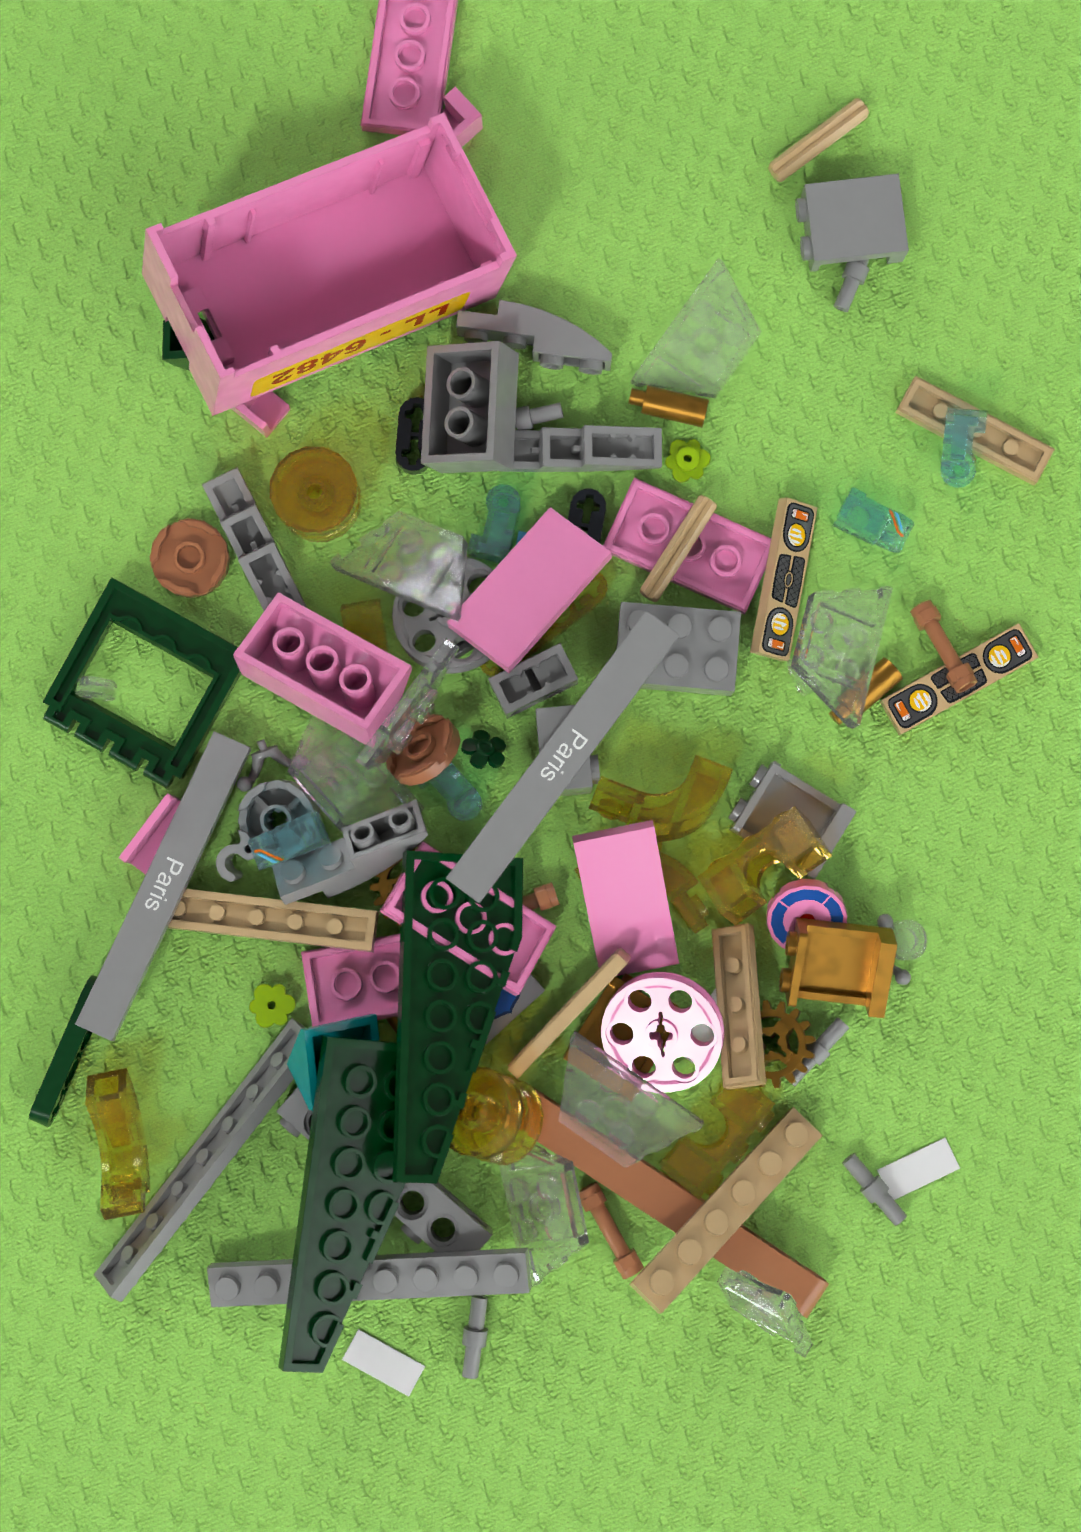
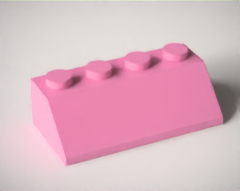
[233,592,412,749]

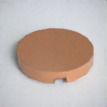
[150,518,230,598]
[386,714,460,786]

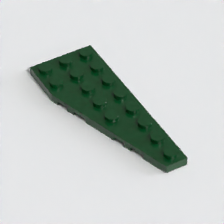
[393,850,523,1184]
[278,1035,406,1373]

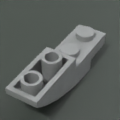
[456,300,612,375]
[272,800,428,905]

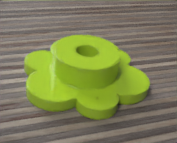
[665,439,711,483]
[249,984,296,1028]

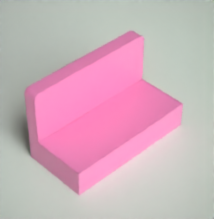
[119,793,181,875]

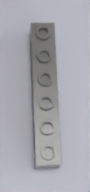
[276,1087,493,1252]

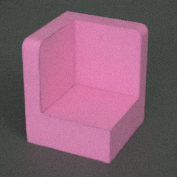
[442,87,483,147]
[231,391,290,438]

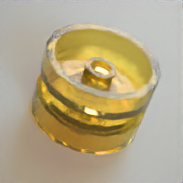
[270,446,362,542]
[450,1067,544,1165]

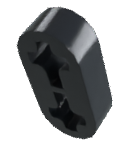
[395,397,428,475]
[568,489,606,543]

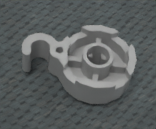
[216,779,322,882]

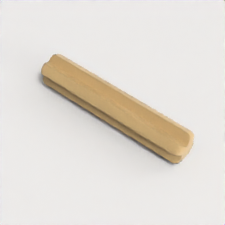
[768,98,869,182]
[640,495,717,602]

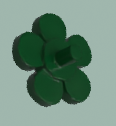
[461,730,506,769]

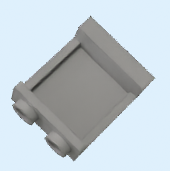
[795,173,909,272]
[728,761,857,879]

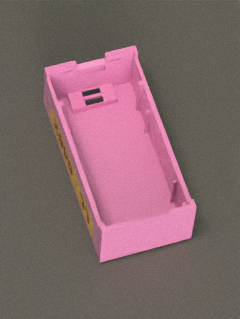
[142,112,517,416]

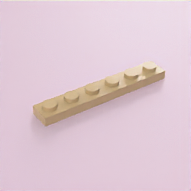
[168,889,379,953]
[629,1107,823,1314]

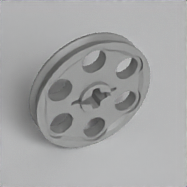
[392,556,493,674]

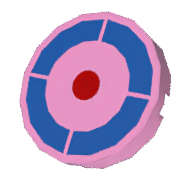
[766,879,847,949]

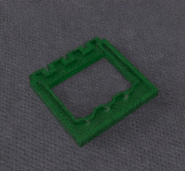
[43,577,241,789]

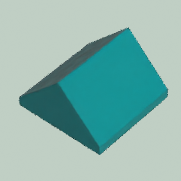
[287,1014,379,1111]

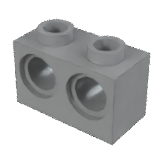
[488,643,578,719]

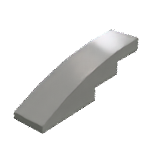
[501,425,662,472]
[202,467,307,611]

